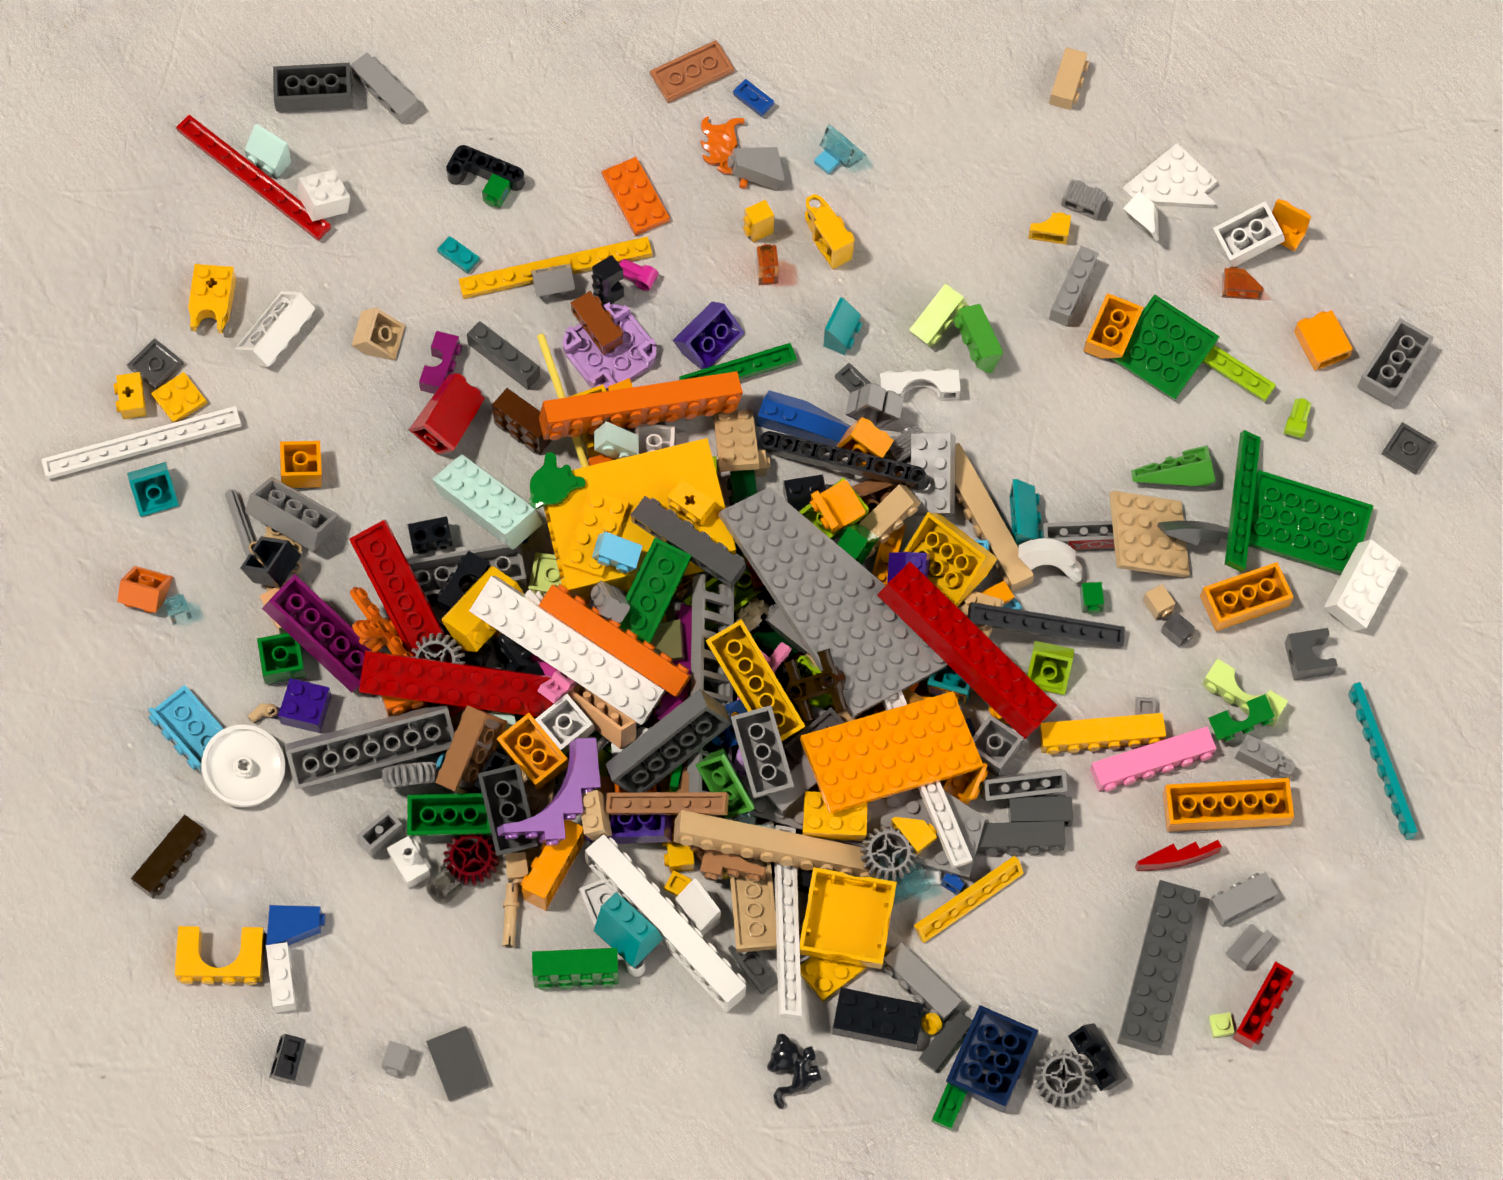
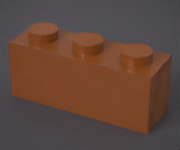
[570,291,624,355]

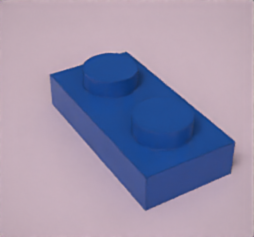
[733,79,774,117]

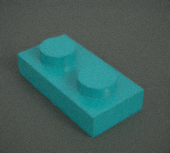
[437,236,480,274]

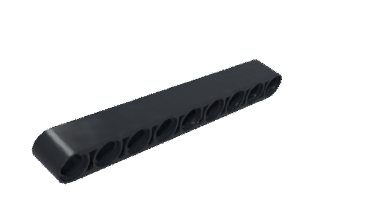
[760,431,930,490]

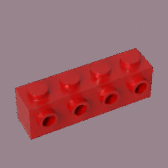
[1232,961,1294,1049]

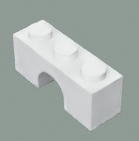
[266,942,297,1013]

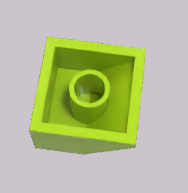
[1027,641,1075,695]

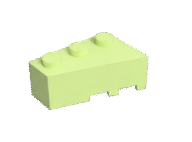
[909,284,969,347]

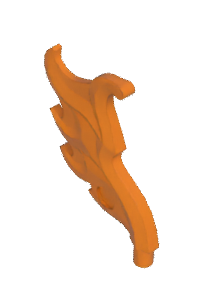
[701,116,748,189]

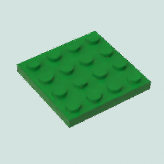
[1110,294,1220,401]

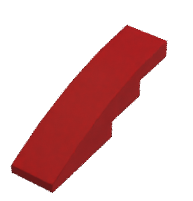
[1135,840,1222,871]

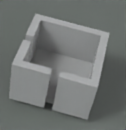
[845,383,904,429]

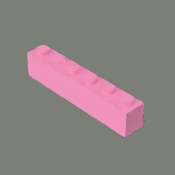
[1090,726,1216,792]

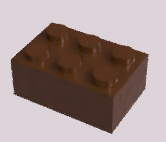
[492,388,553,454]

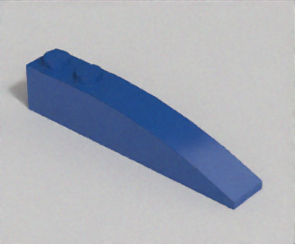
[757,390,851,446]

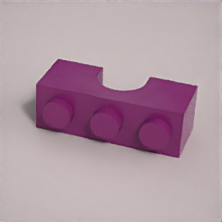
[419,331,462,394]

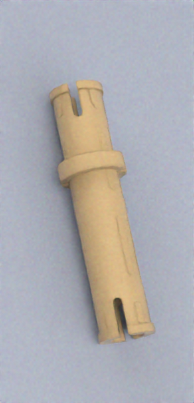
[502,883,520,948]

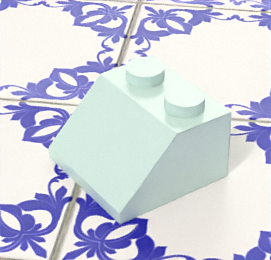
[245,124,291,179]

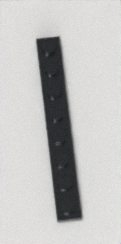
[968,602,1125,648]

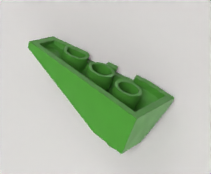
[1131,445,1216,486]

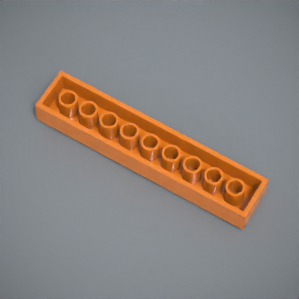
[539,371,743,440]

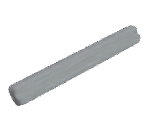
[225,489,258,559]

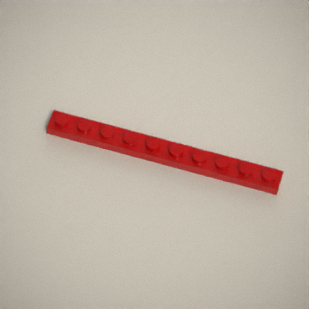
[176,115,331,241]

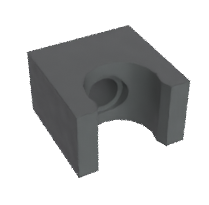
[1284,628,1338,681]

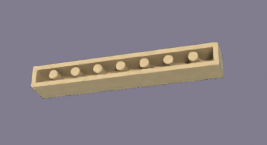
[955,443,1034,592]

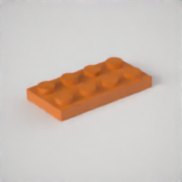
[602,157,670,236]

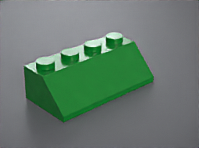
[407,793,491,836]

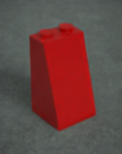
[408,373,485,455]

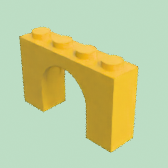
[175,926,266,985]

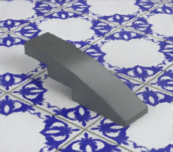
[1157,521,1229,546]

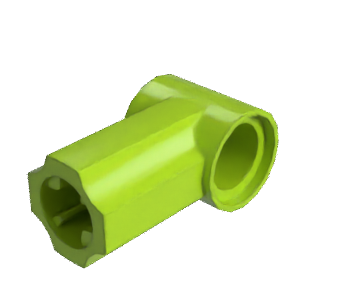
[1283,398,1312,439]

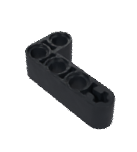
[446,145,525,191]

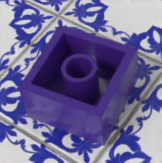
[278,678,332,733]

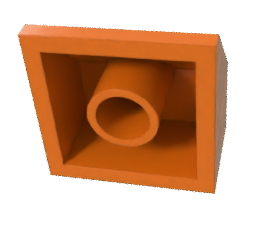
[117,566,173,613]

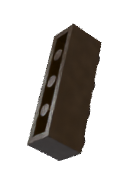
[131,814,207,899]

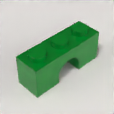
[1208,693,1277,742]

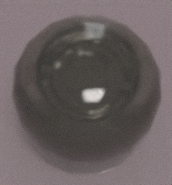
[426,864,464,904]

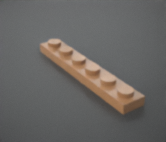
[605,792,729,815]

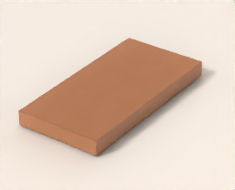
[650,40,734,103]

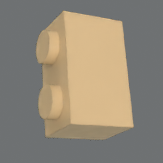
[581,790,612,841]

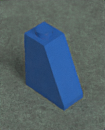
[266,905,326,946]

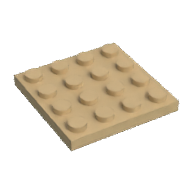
[1109,491,1190,578]

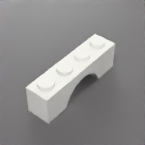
[879,368,960,400]

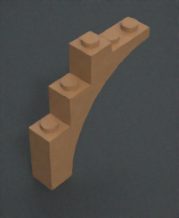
[672,767,767,882]

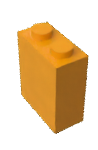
[1294,310,1353,371]

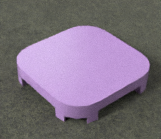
[563,302,656,391]

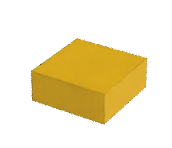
[664,870,692,897]

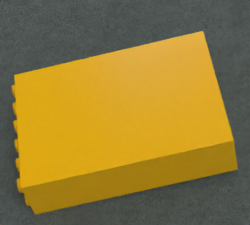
[544,438,736,599]

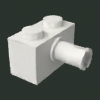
[387,836,431,889]

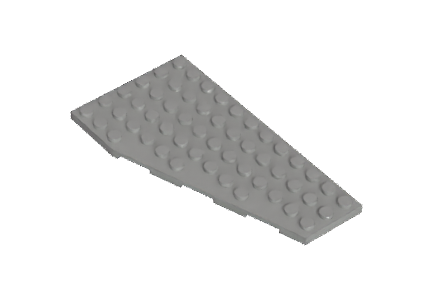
[718,487,949,718]

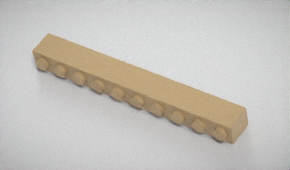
[674,810,880,878]

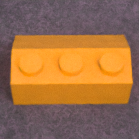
[1083,293,1144,359]

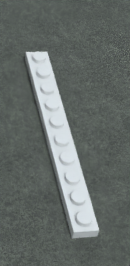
[41,406,242,480]
[882,691,973,869]
[774,825,802,1020]

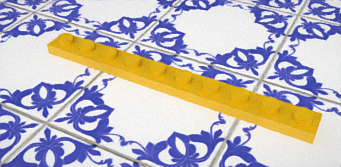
[458,236,652,299]

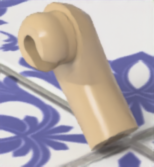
[247,703,278,723]

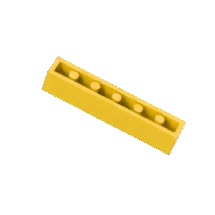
[1039,713,1166,755]

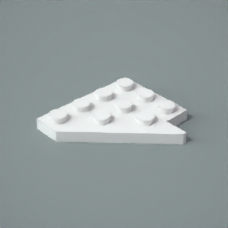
[1122,143,1217,208]

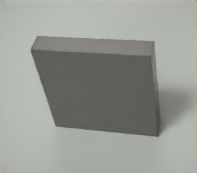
[127,338,184,390]
[1381,422,1436,475]

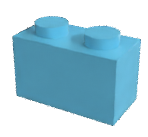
[592,531,642,573]

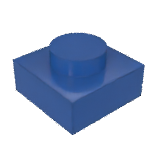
[941,873,965,895]

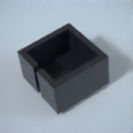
[240,536,302,587]

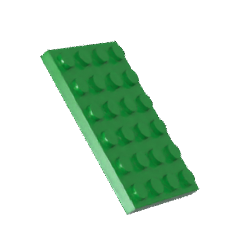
[1249,470,1374,575]

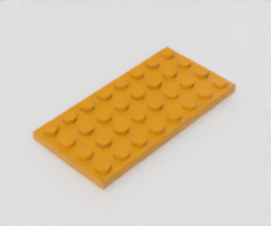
[800,691,984,814]

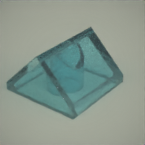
[820,124,866,169]

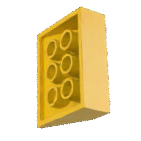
[904,512,998,607]

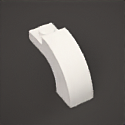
[1018,538,1082,584]

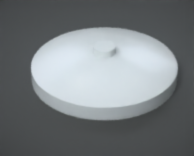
[201,725,285,807]

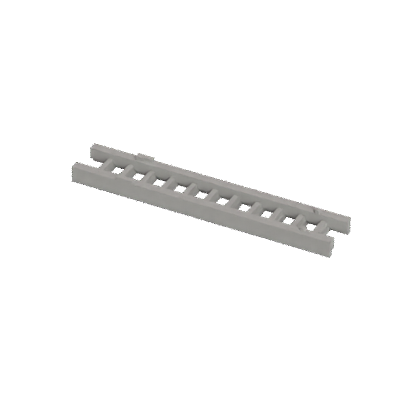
[687,574,734,820]

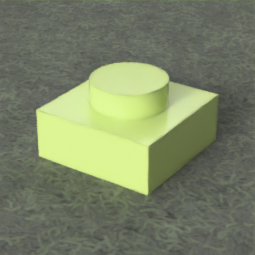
[1208,1012,1235,1038]

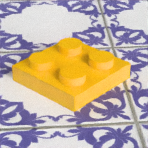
[151,372,207,423]

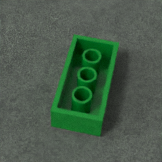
[532,948,619,990]

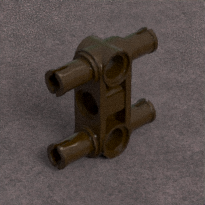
[784,648,848,722]

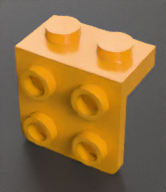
[1272,199,1311,252]
[810,480,865,534]
[942,763,988,805]

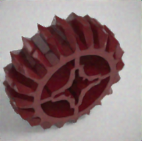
[443,835,500,886]

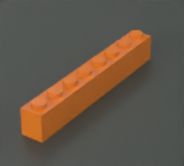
[539,584,692,697]

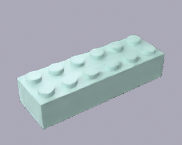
[432,454,542,550]

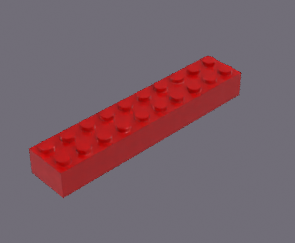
[877,562,1058,740]

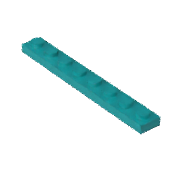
[1348,682,1418,840]

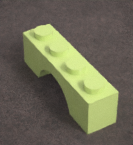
[1202,659,1288,727]

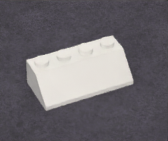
[234,291,316,367]

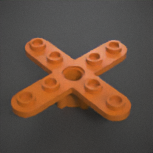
[350,587,413,657]

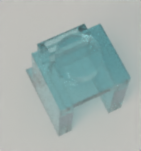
[164,594,192,625]

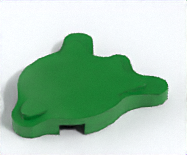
[529,452,586,509]

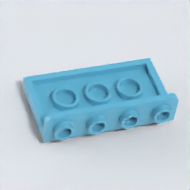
[148,685,223,774]

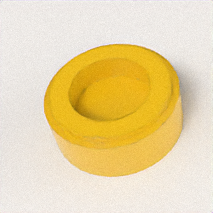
[921,1012,942,1035]

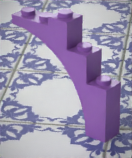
[497,738,601,846]

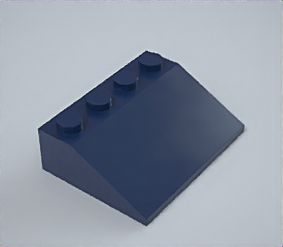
[946,1005,1038,1113]

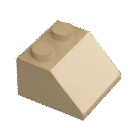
[351,307,405,360]

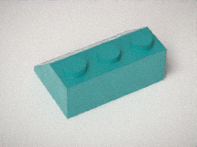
[1009,479,1042,548]
[593,892,664,968]

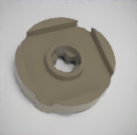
[734,596,769,632]

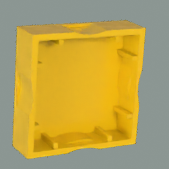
[799,867,897,969]

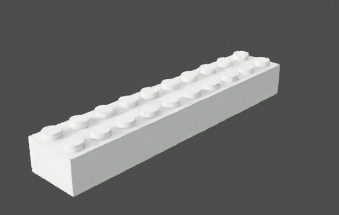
[469,576,666,725]
[585,834,746,1013]

